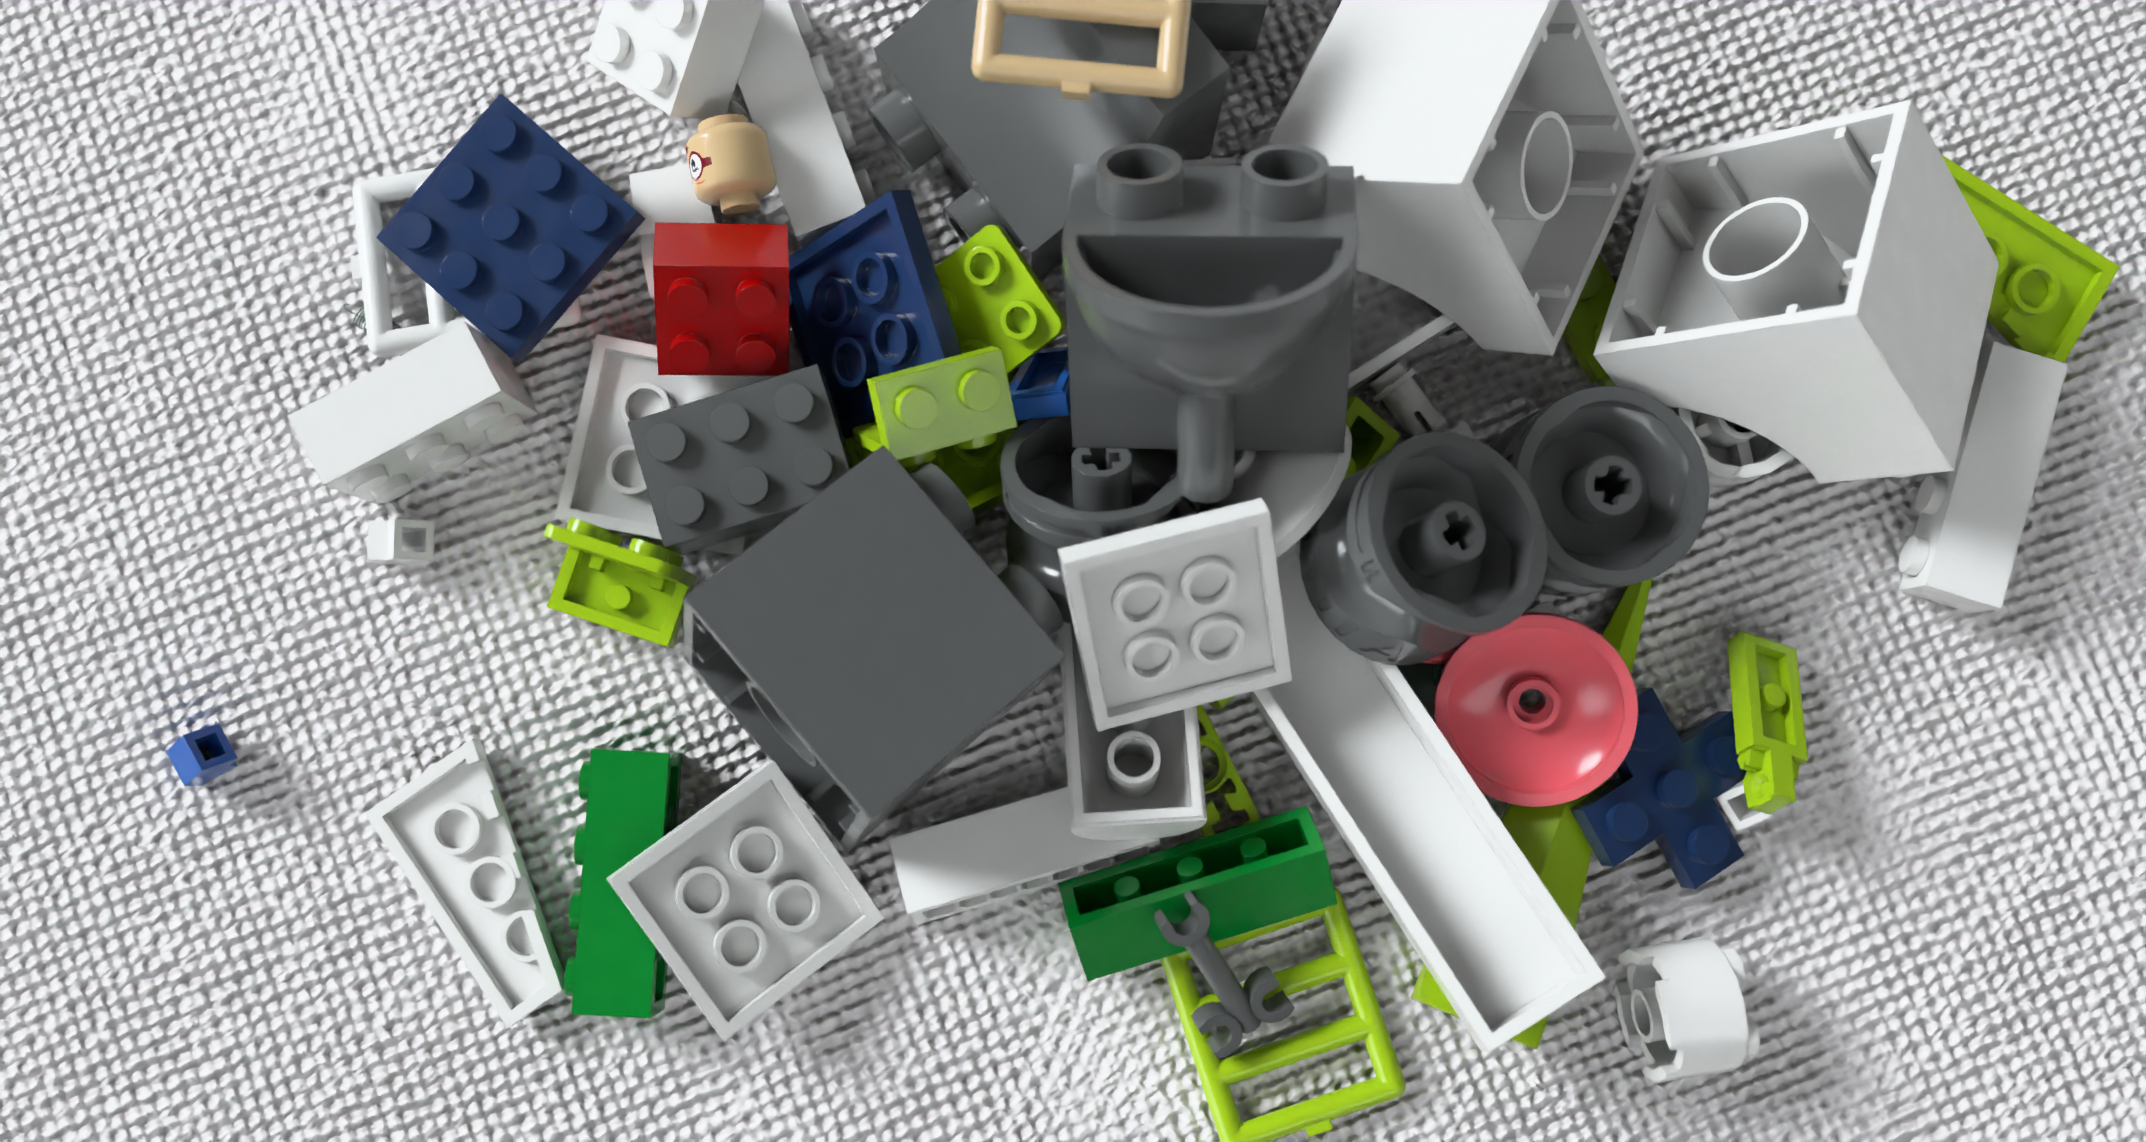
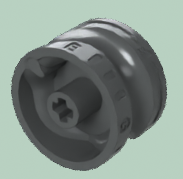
[1490,386,1710,597]
[1000,412,1196,624]
[1299,432,1548,665]

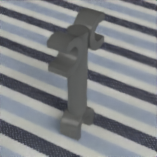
[1154,890,1295,1059]

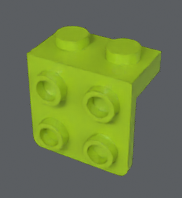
[935,225,1066,385]
[852,346,1017,467]
[543,517,697,648]

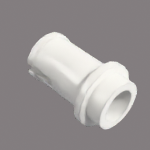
[1369,361,1447,438]

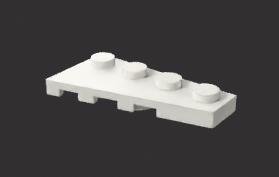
[364,739,564,1028]

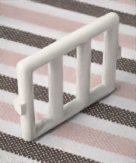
[350,168,582,357]

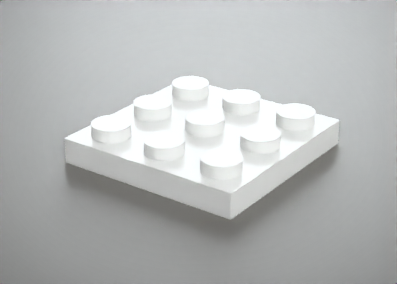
[555,334,776,556]
[1058,498,1292,731]
[606,760,884,1041]

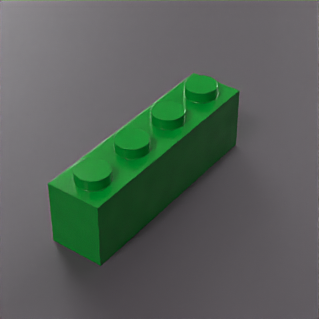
[564,749,682,1018]
[1058,806,1338,981]

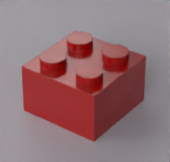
[653,222,789,376]

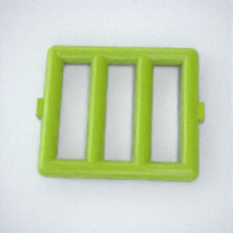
[1160,887,1406,1142]

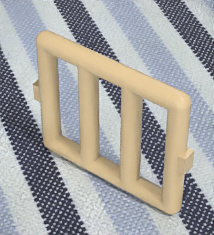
[971,0,1191,101]

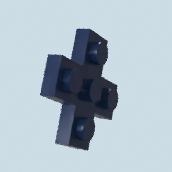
[1570,687,1747,889]

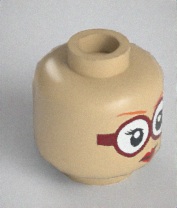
[686,114,777,216]

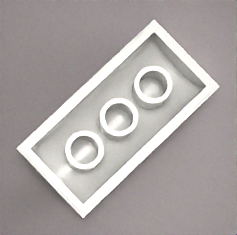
[1058,622,1207,841]

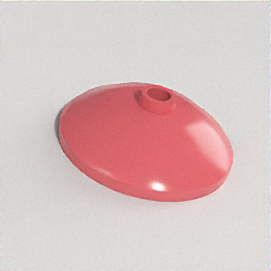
[1434,612,1638,807]

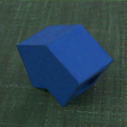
[166,723,238,787]

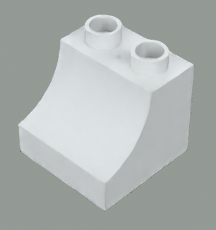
[1255,0,1644,356]
[1593,100,1999,483]

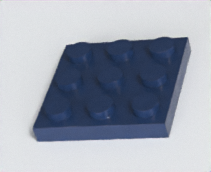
[376,93,646,363]
[789,190,962,439]

